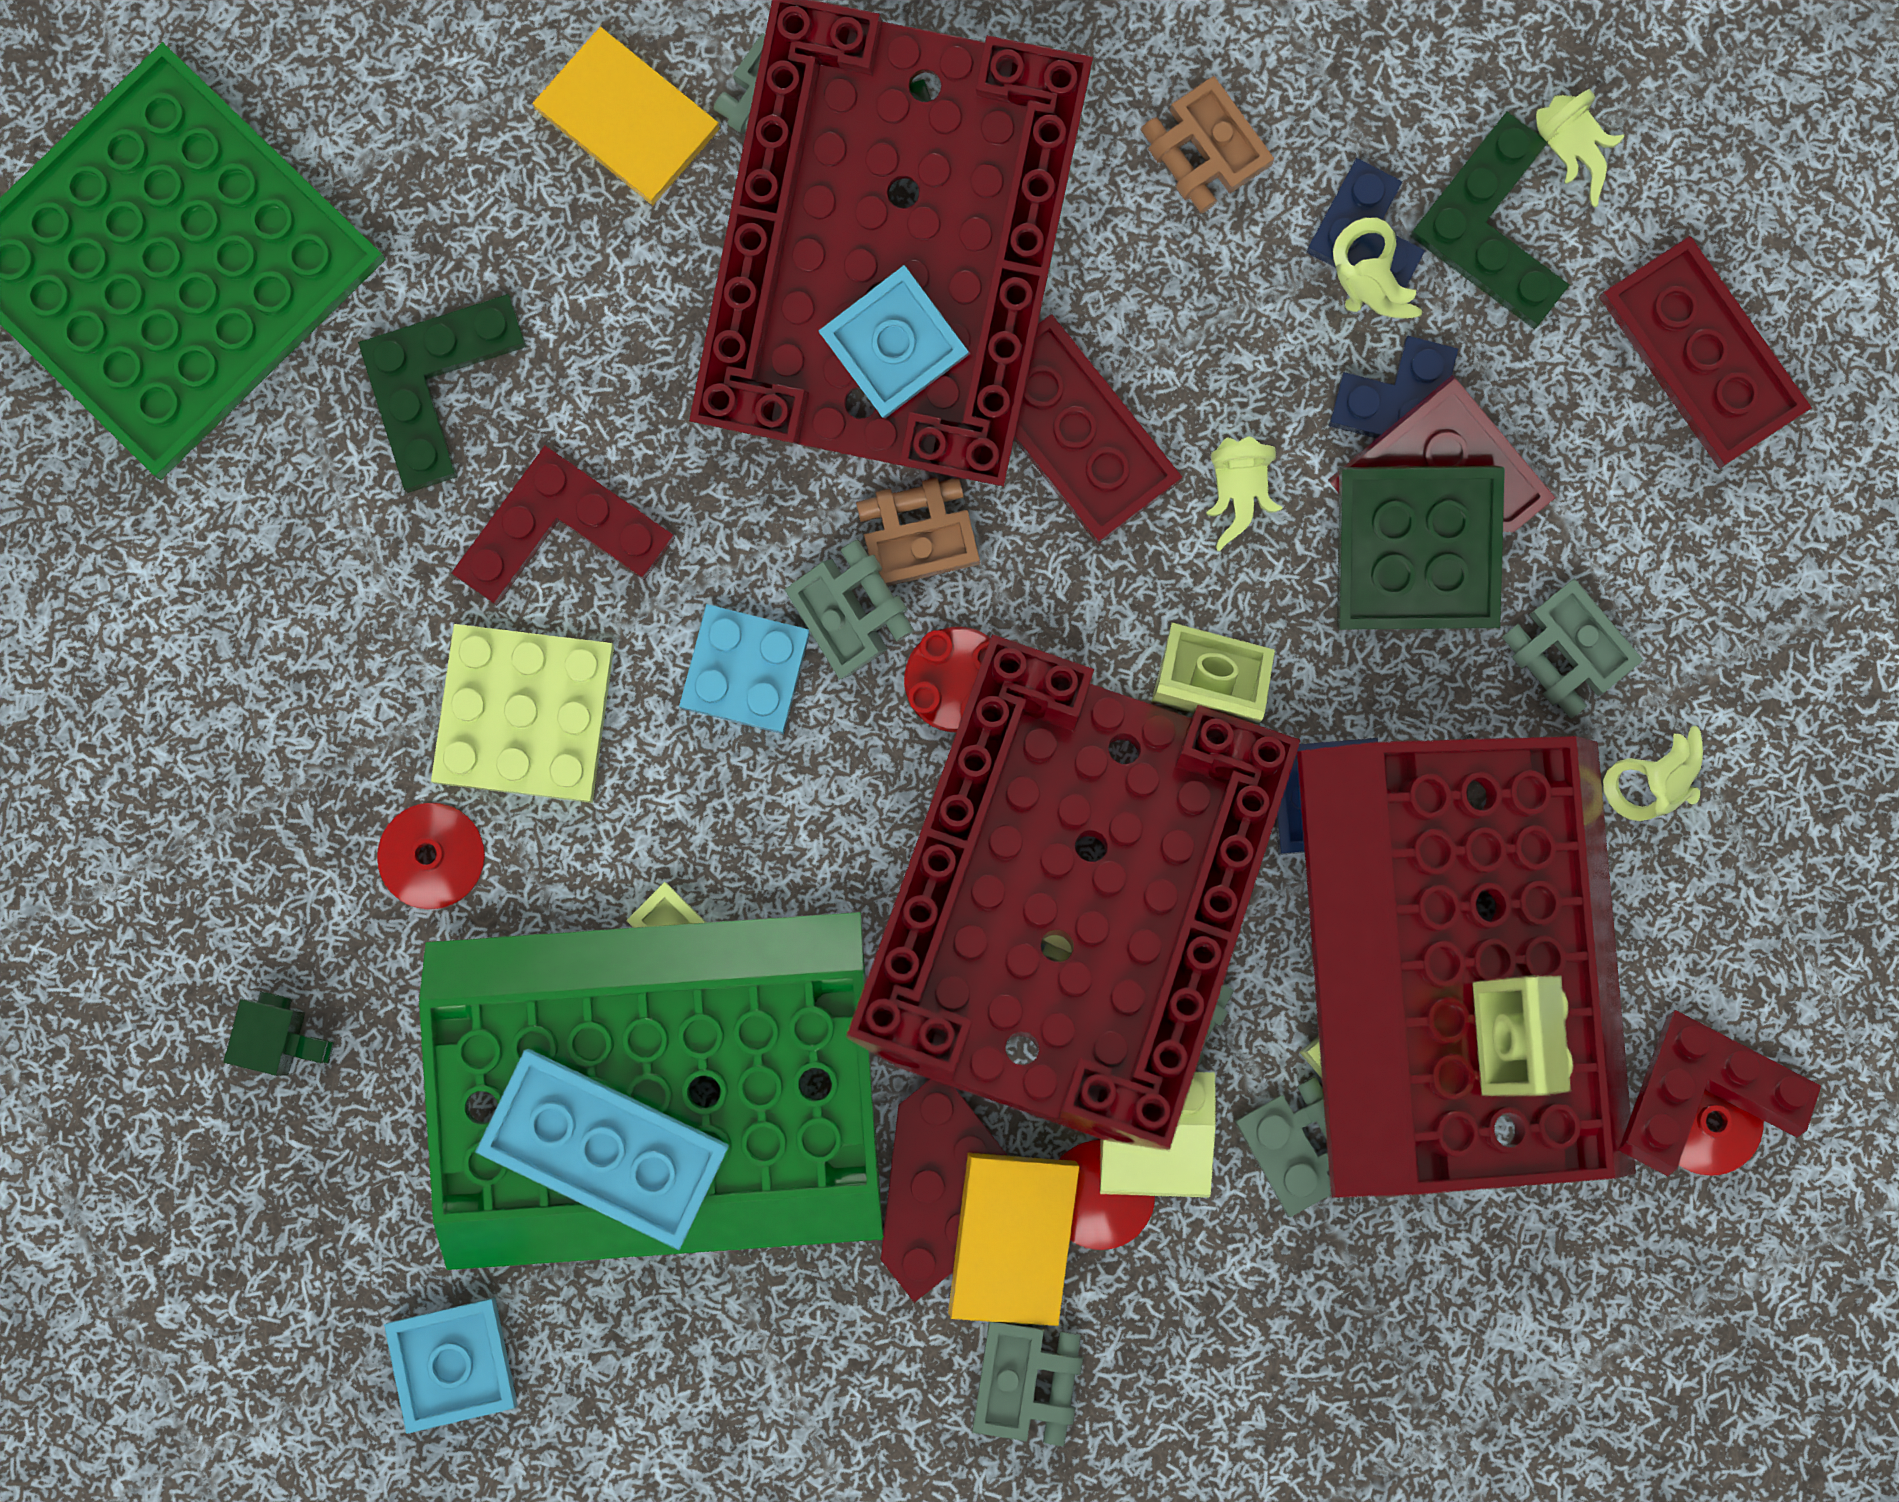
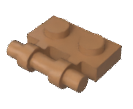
[1140,76,1275,214]
[856,477,980,587]

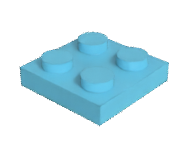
[819,265,970,418]
[679,604,810,734]
[384,1297,518,1434]

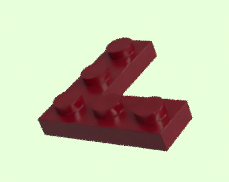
[451,445,675,606]
[1618,1010,1821,1177]

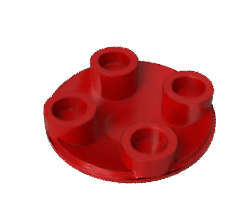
[904,627,991,733]
[1059,1140,1155,1250]

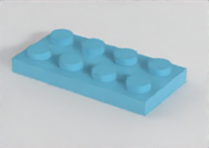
[476,1049,729,1250]

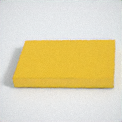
[532,26,720,206]
[948,1153,1079,1326]

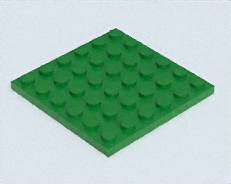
[0,42,386,481]

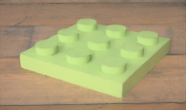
[431,624,614,803]

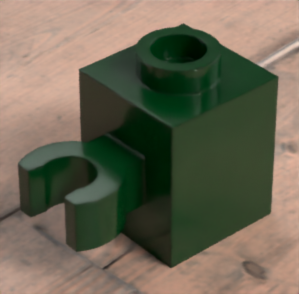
[223,991,335,1076]

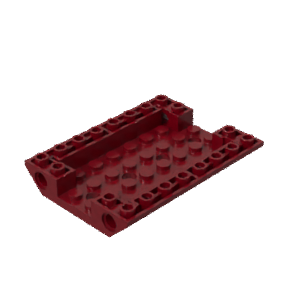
[689,0,1093,487]
[846,634,1301,1151]
[1297,736,1636,1198]

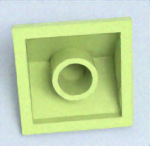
[1151,623,1275,725]

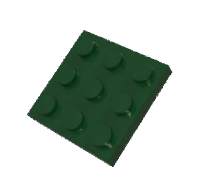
[1337,466,1505,630]

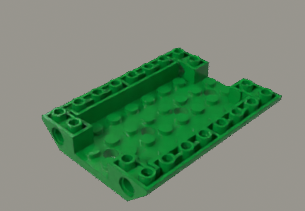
[419,912,883,1270]

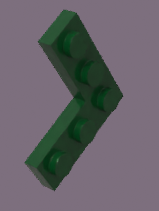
[1410,111,1570,330]
[358,294,527,493]

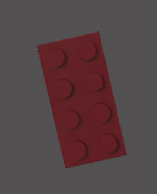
[1599,236,1812,469]
[1014,313,1183,545]

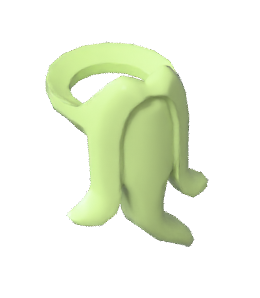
[1536,89,1624,207]
[1333,218,1422,318]
[1206,436,1282,551]
[1603,726,1703,821]

